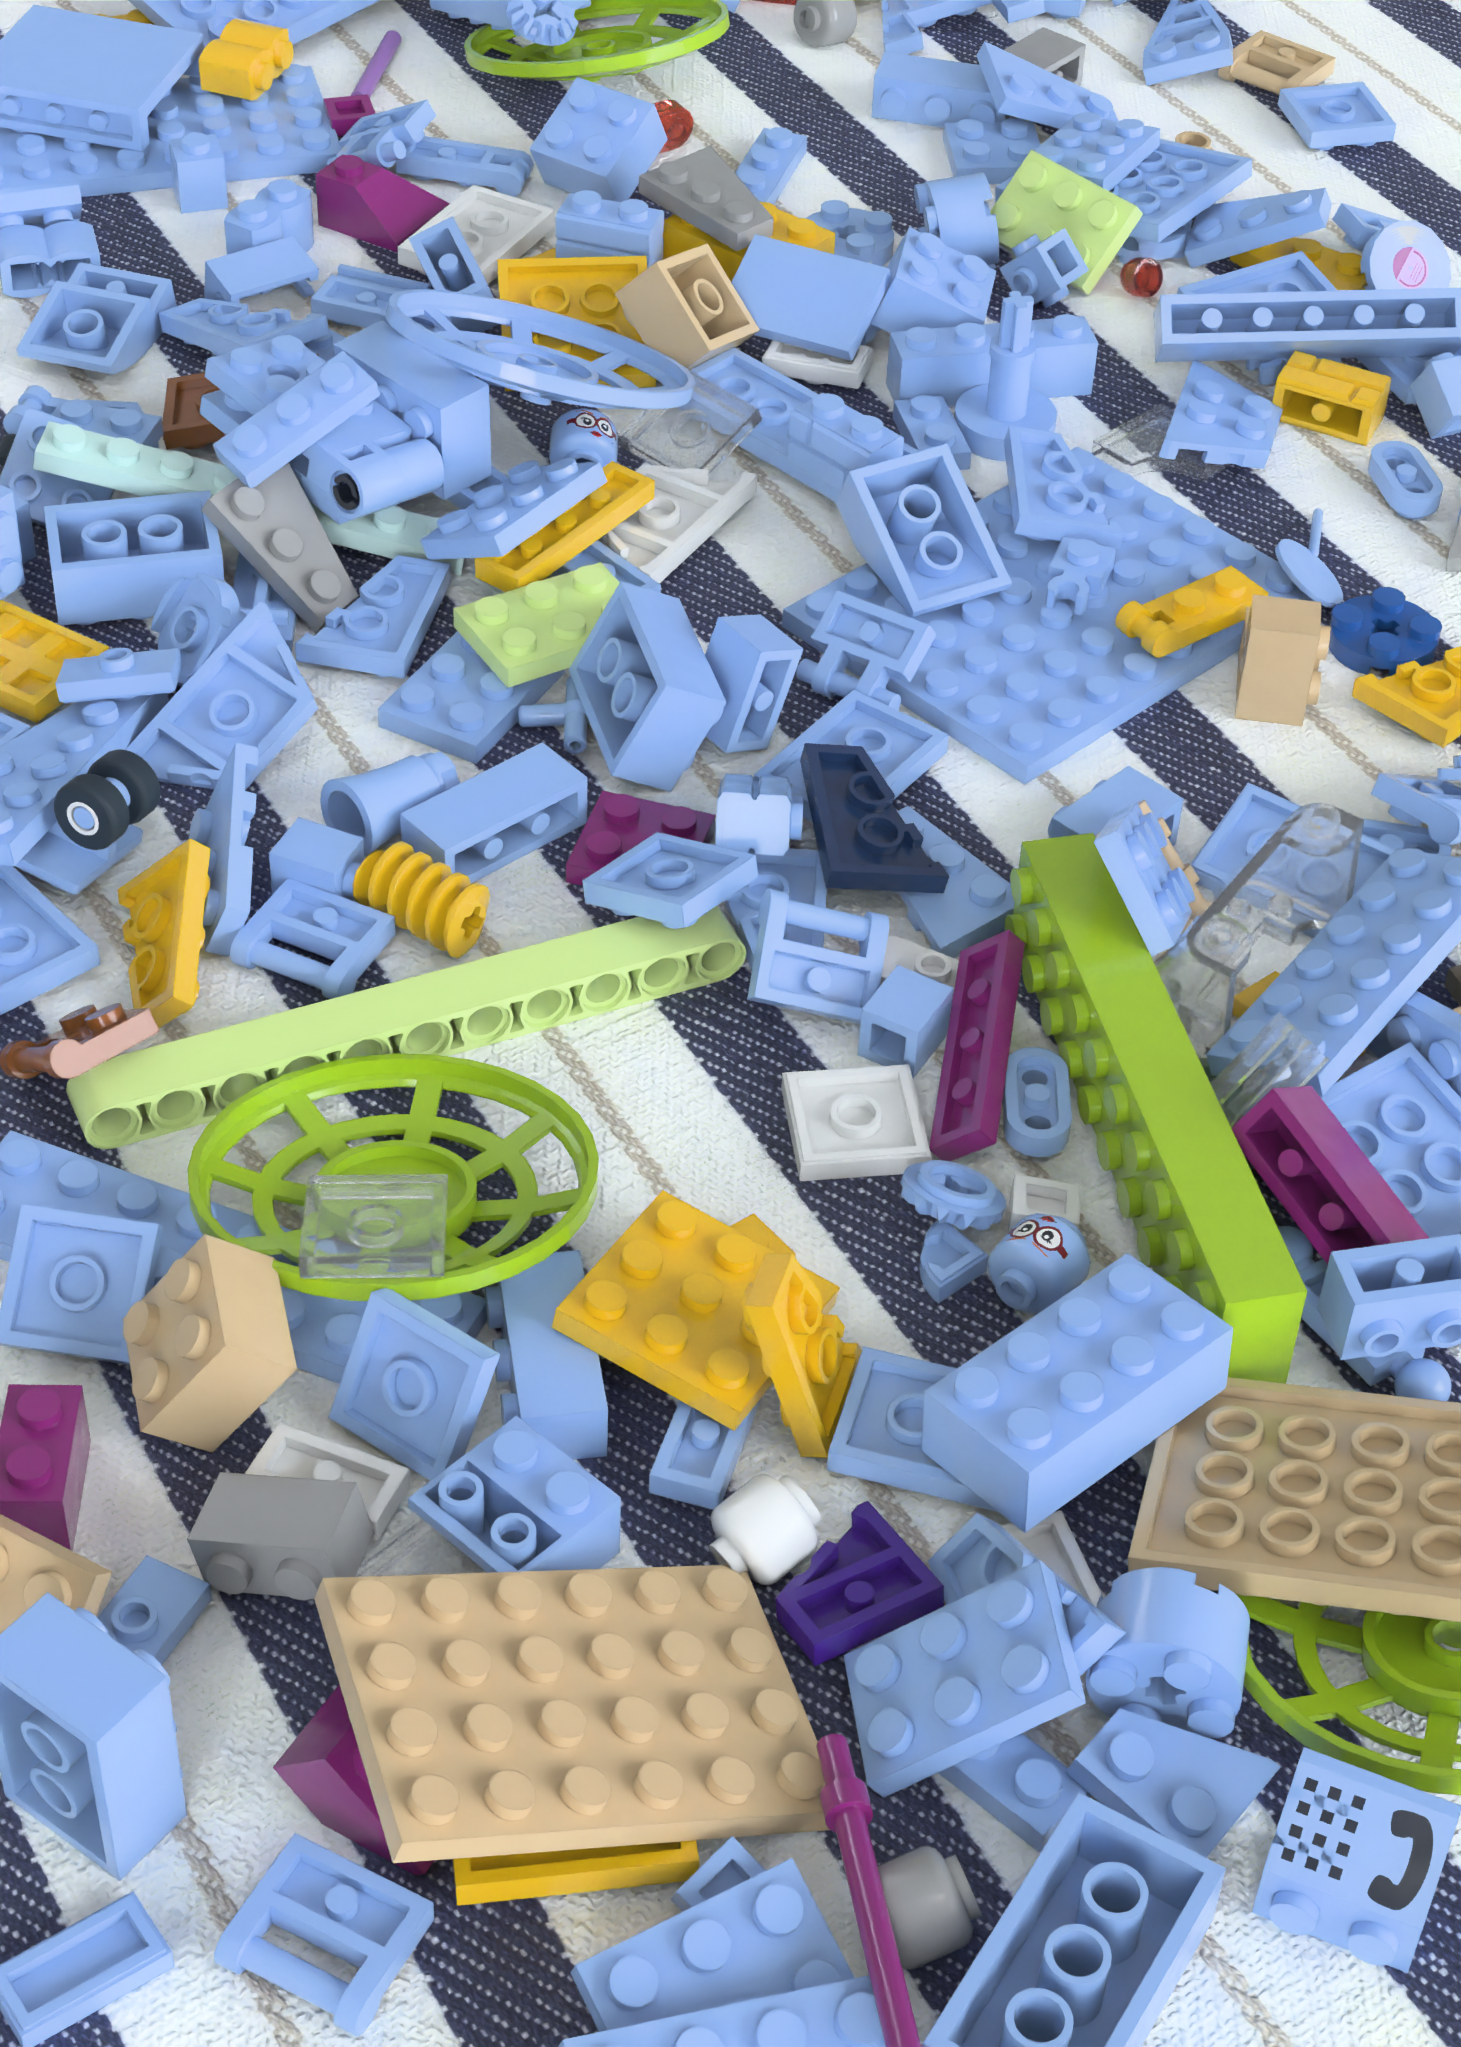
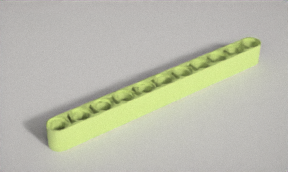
[66,905,747,1149]

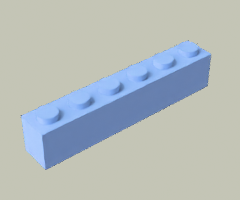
[1153,288,1461,362]

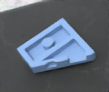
[1066,1708,1280,1858]

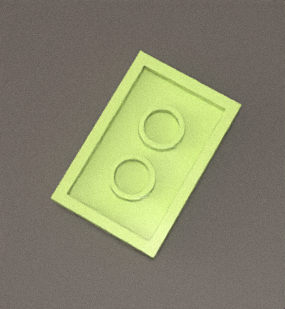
[990,150,1143,295]
[453,562,620,688]

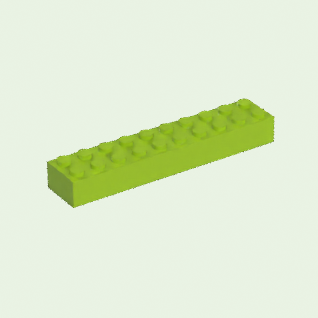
[1005,833,1307,1384]

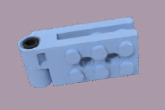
[199,334,445,524]

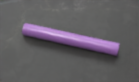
[350,30,402,98]

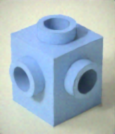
[999,228,1089,308]

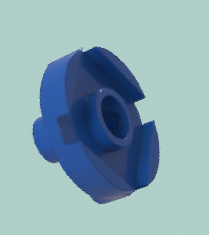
[1329,587,1442,676]

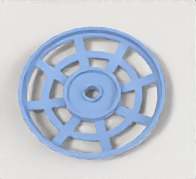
[386,289,696,409]

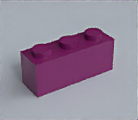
[1231,1086,1429,1265]

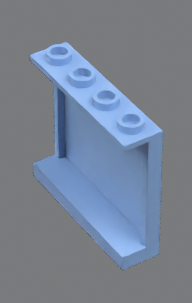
[0,5,204,152]

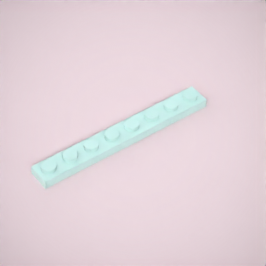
[33,421,465,576]

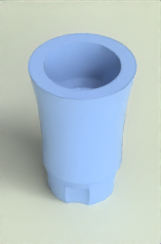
[320,751,460,857]

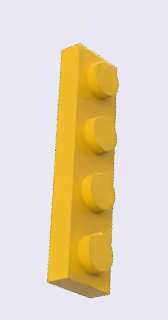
[475,461,655,592]

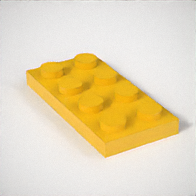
[0,600,109,723]

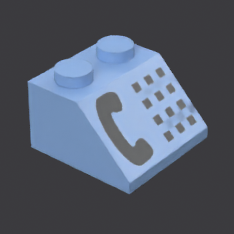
[1252,1747,1461,1973]

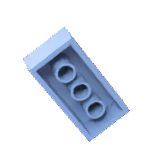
[922,1253,1233,1533]
[922,1792,1226,2047]

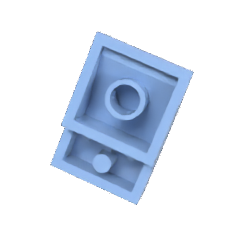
[16,262,177,375]

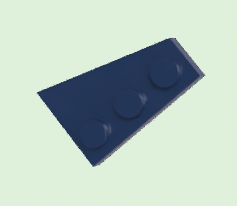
[800,743,949,893]

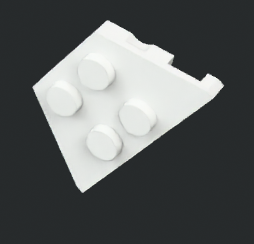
[598,465,758,584]

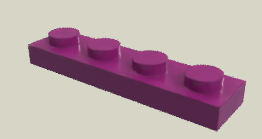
[929,930,1025,1162]

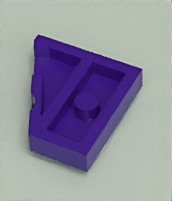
[775,1501,944,1666]

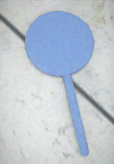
[1275,508,1343,608]

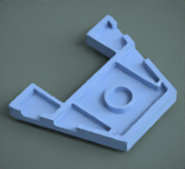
[881,0,1045,55]

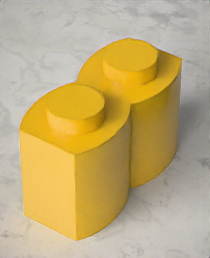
[198,18,293,101]

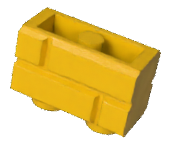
[1272,350,1391,446]

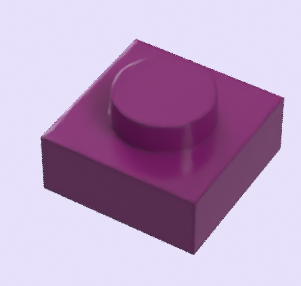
[323,94,376,137]

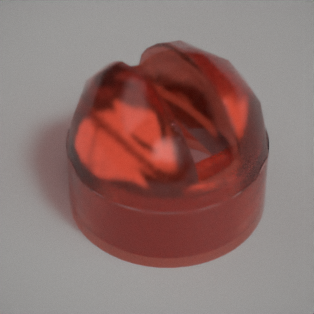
[1120,257,1163,297]

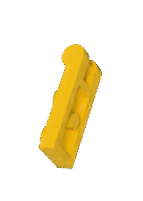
[1115,565,1269,658]

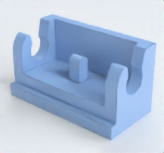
[204,236,319,303]

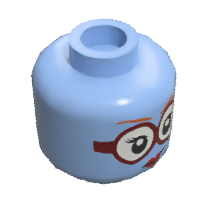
[549,408,618,468]
[988,1213,1091,1315]

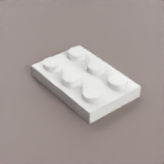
[397,185,555,284]

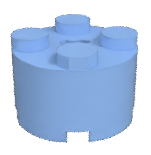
[914,172,999,269]
[1085,1567,1250,1738]

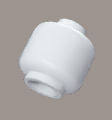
[709,1474,822,1585]

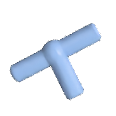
[518,676,589,754]

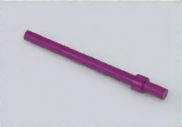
[816,1734,921,2047]

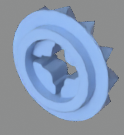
[506,0,578,46]
[900,1160,1006,1230]

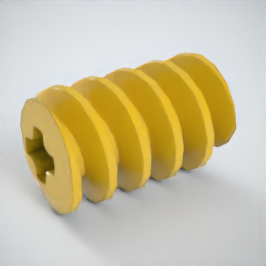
[353,841,490,959]

